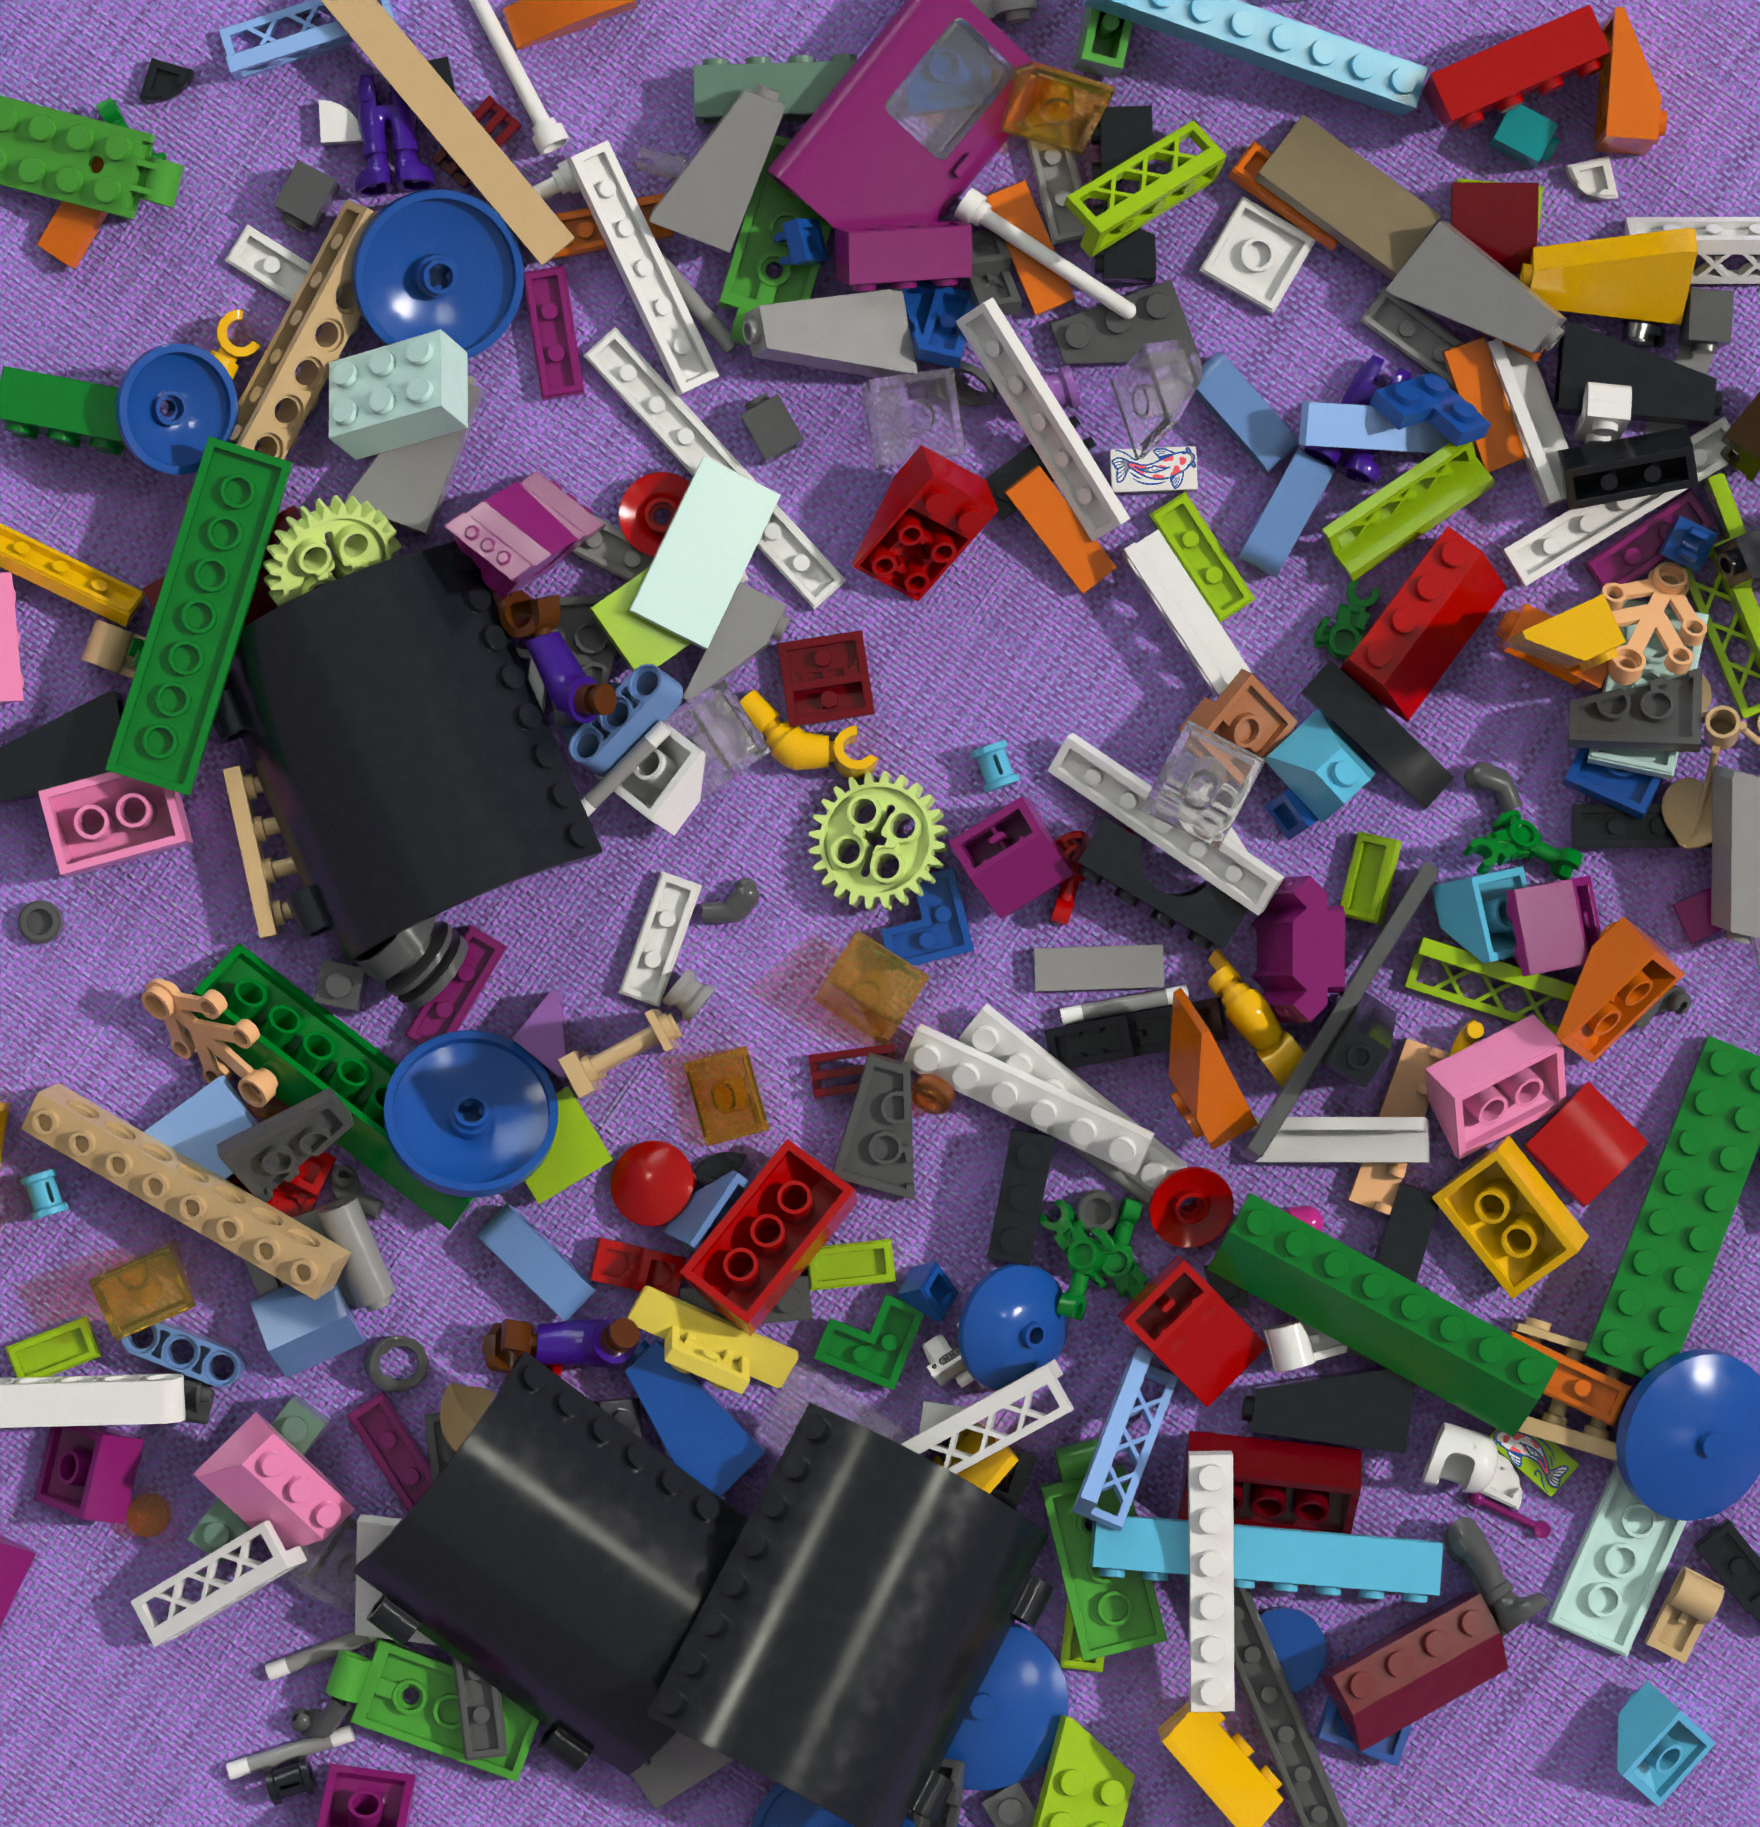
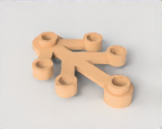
[1600,562,1708,685]
[142,978,278,1108]

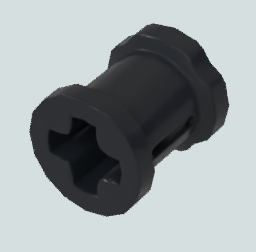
[264,1755,317,1805]

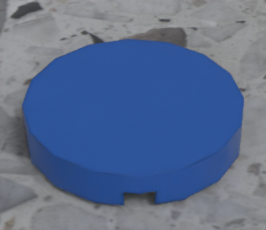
[1260,1606,1327,1693]

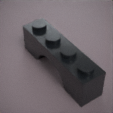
[1091,106,1156,285]
[1070,815,1248,951]

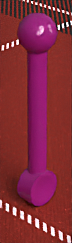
[1468,1492,1551,1538]

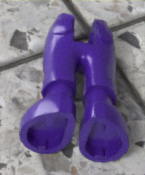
[354,73,435,197]
[1304,355,1412,485]

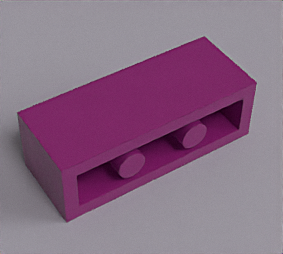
[835,220,972,291]

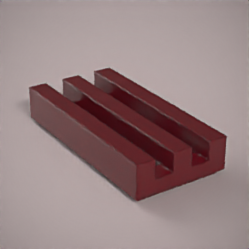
[432,95,522,189]
[808,1044,896,1098]

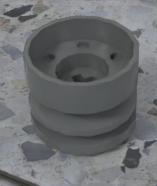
[353,916,468,1010]

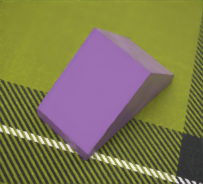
[512,990,568,1077]

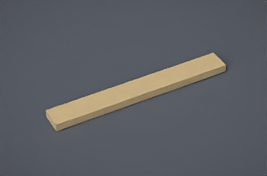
[321,0,575,267]

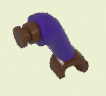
[499,590,617,723]
[482,1318,640,1373]

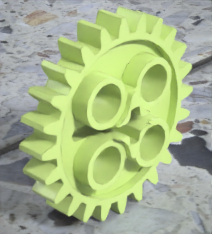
[263,495,401,607]
[809,771,949,912]

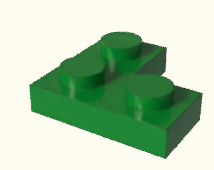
[814,1293,924,1391]

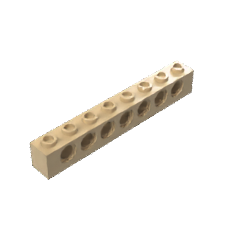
[184,199,377,505]
[21,1083,351,1300]

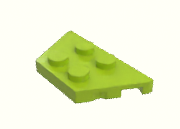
[1032,1714,1135,1827]

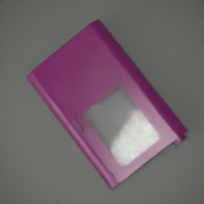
[766,0,1053,230]

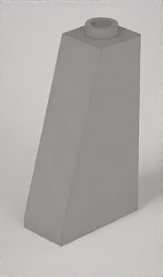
[649,83,786,253]
[1385,221,1567,353]
[742,288,918,381]
[345,375,484,537]
[1711,765,1760,945]

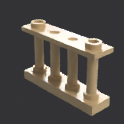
[223,766,298,939]
[558,1009,683,1099]
[1511,1316,1623,1461]

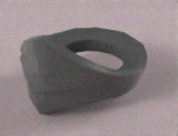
[935,361,998,406]
[364,1335,429,1393]

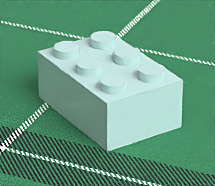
[329,329,468,460]

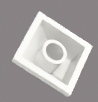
[594,721,706,836]

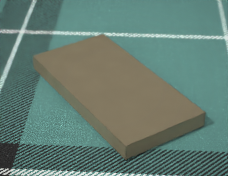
[1254,114,1442,281]

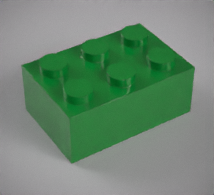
[0,366,129,456]

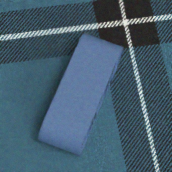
[1186,351,1299,473]
[1238,448,1336,578]
[569,664,683,777]
[477,1203,597,1321]
[121,1314,246,1387]

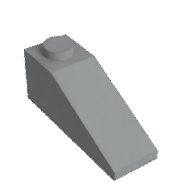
[682,582,791,705]

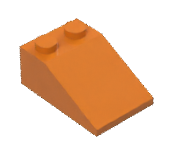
[1593,7,1667,156]
[1556,916,1685,1064]
[1168,988,1258,1150]

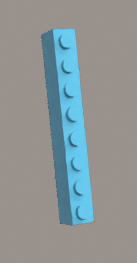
[1082,0,1428,117]
[1089,1514,1444,1603]

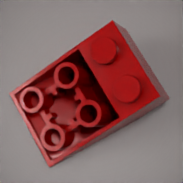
[852,445,999,602]
[1117,1255,1268,1407]

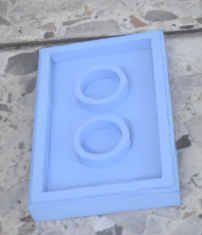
[144,1075,258,1218]

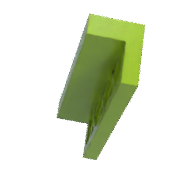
[1064,120,1227,258]
[1322,442,1495,581]
[1682,538,1760,719]
[1404,937,1576,1035]

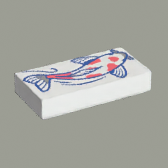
[1110,446,1198,494]

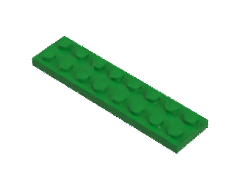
[105,436,294,796]
[1583,1036,1760,1380]

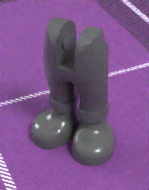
[1443,1517,1550,1637]

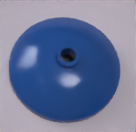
[116,343,238,475]
[958,1263,1069,1391]

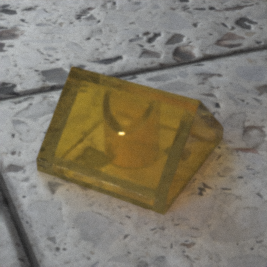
[1001,61,1115,155]
[813,930,930,1045]
[683,1046,771,1146]
[88,1238,196,1341]

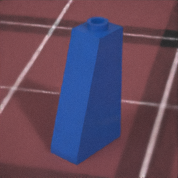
[625,1338,766,1498]

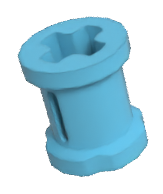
[970,740,1020,793]
[19,1168,69,1221]

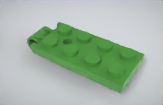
[0,95,184,220]
[718,135,832,346]
[1039,1439,1167,1661]
[325,1638,539,1782]

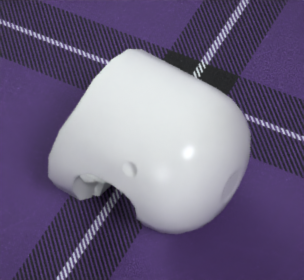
[1422,1422,1498,1493]

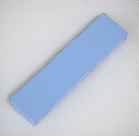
[1299,401,1450,453]

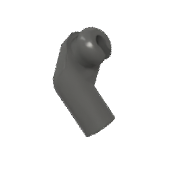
[1464,761,1523,813]
[702,878,760,924]
[1634,985,1691,1030]
[330,1165,384,1221]
[290,1696,351,1738]

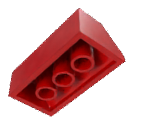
[1422,4,1611,131]
[1340,526,1507,722]
[679,1139,857,1336]

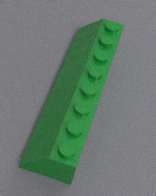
[190,943,477,1230]
[1207,1193,1559,1437]

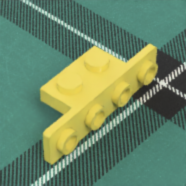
[627,1286,798,1395]

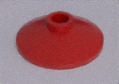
[619,472,690,557]
[1149,1167,1234,1248]

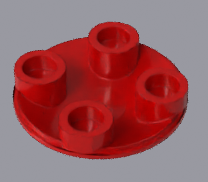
[610,1141,697,1228]

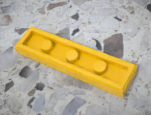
[0,523,146,627]

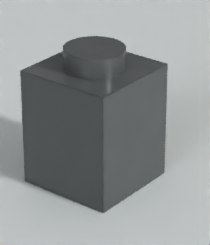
[274,160,340,233]
[1678,288,1734,355]
[741,393,804,465]
[314,959,369,1011]

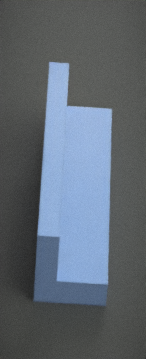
[219,0,398,81]
[1072,1346,1178,1532]

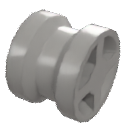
[662,968,715,1022]

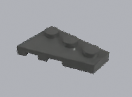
[551,594,617,727]

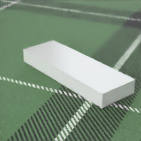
[225,224,342,302]
[618,871,702,1007]

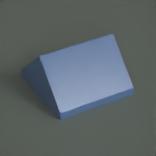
[250,1282,365,1378]

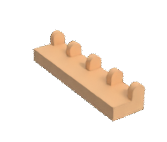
[1347,1038,1448,1215]

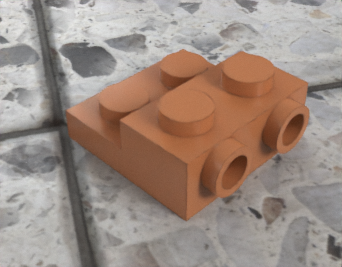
[1178,669,1298,789]

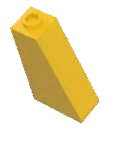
[1520,228,1698,325]

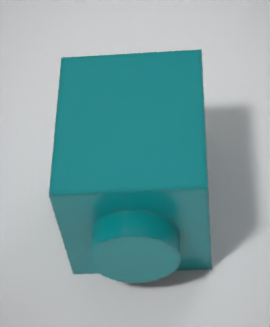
[1488,105,1560,169]

